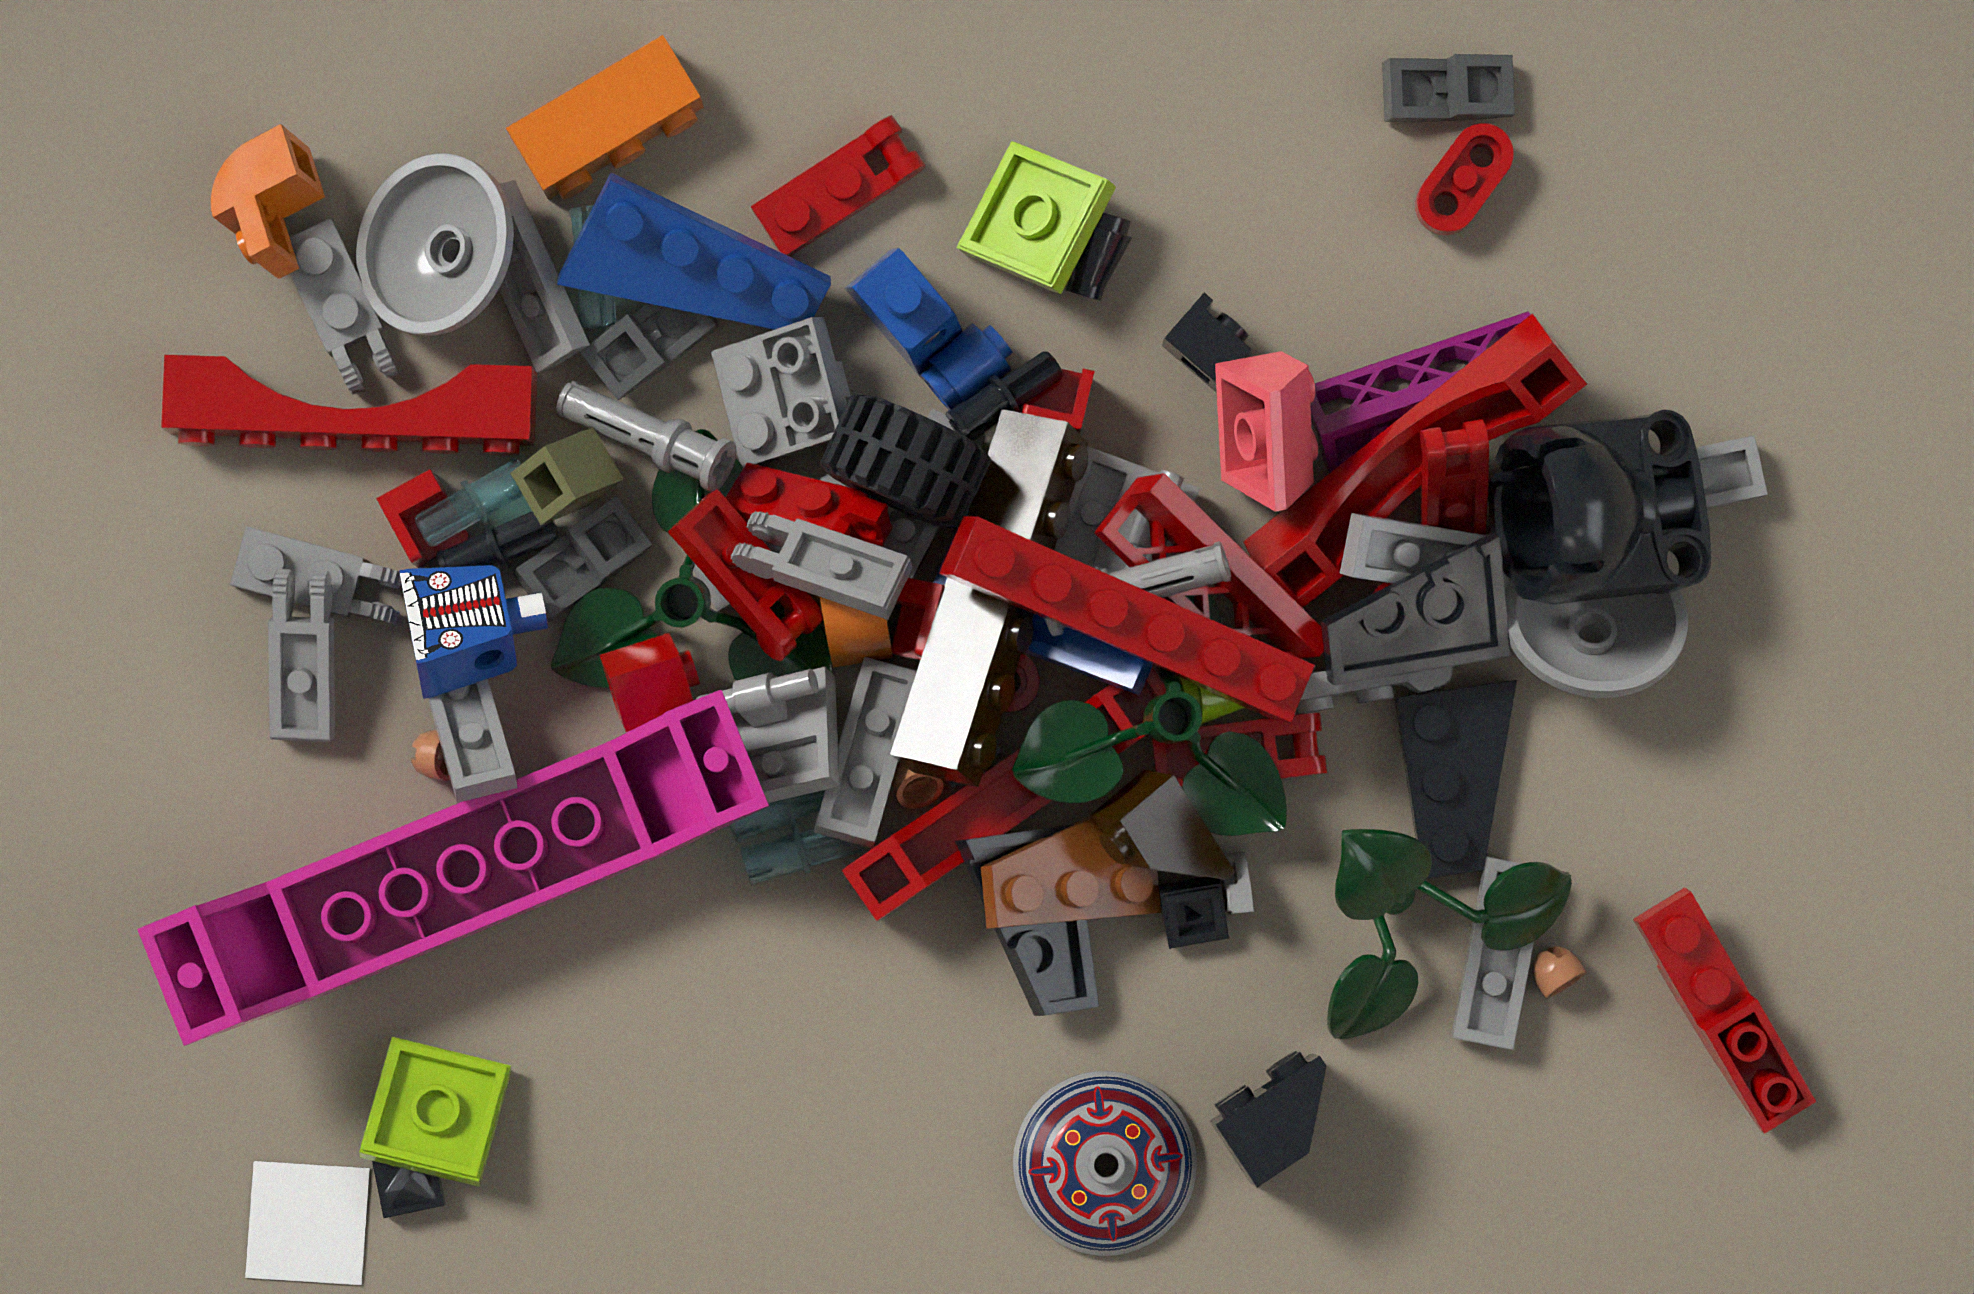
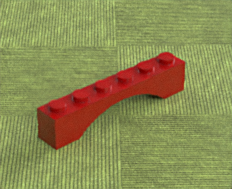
[1243,313,1587,608]
[161,355,537,456]
[939,516,1315,723]
[841,667,1166,922]

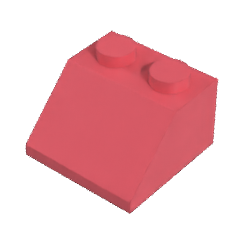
[1215,351,1318,512]

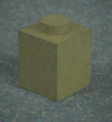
[510,427,624,525]

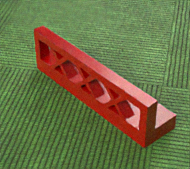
[1094,473,1324,658]

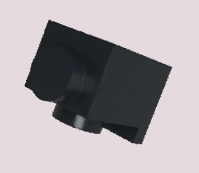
[1162,292,1253,393]

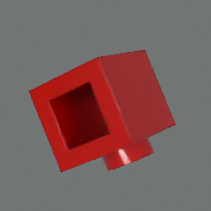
[599,633,700,732]

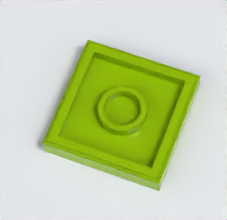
[956,141,1116,295]
[359,1037,512,1187]

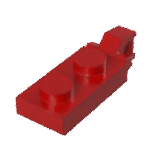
[725,463,893,546]

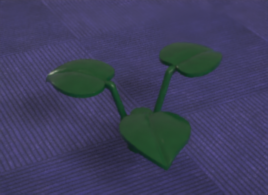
[551,429,833,688]
[1012,594,1287,836]
[1327,829,1572,1039]

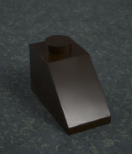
[1091,770,1236,880]

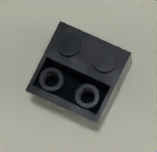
[1210,1051,1327,1188]

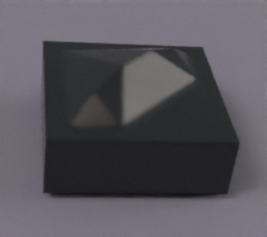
[1158,877,1229,949]
[372,1161,446,1218]

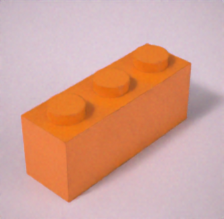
[506,35,704,200]

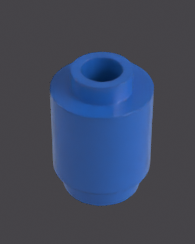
[920,323,1013,410]

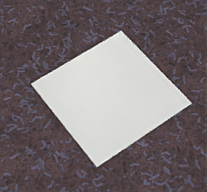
[245,1161,370,1285]

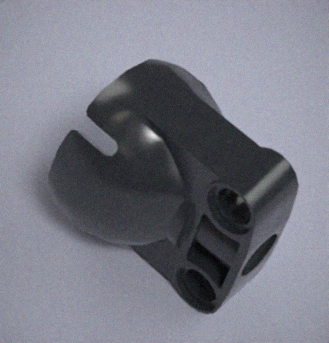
[1488,410,1711,604]

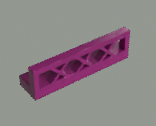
[1310,311,1530,473]

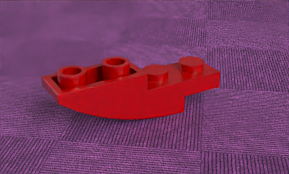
[1633,887,1816,1134]

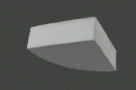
[1223,852,1254,915]

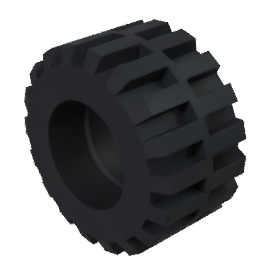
[820,395,992,528]

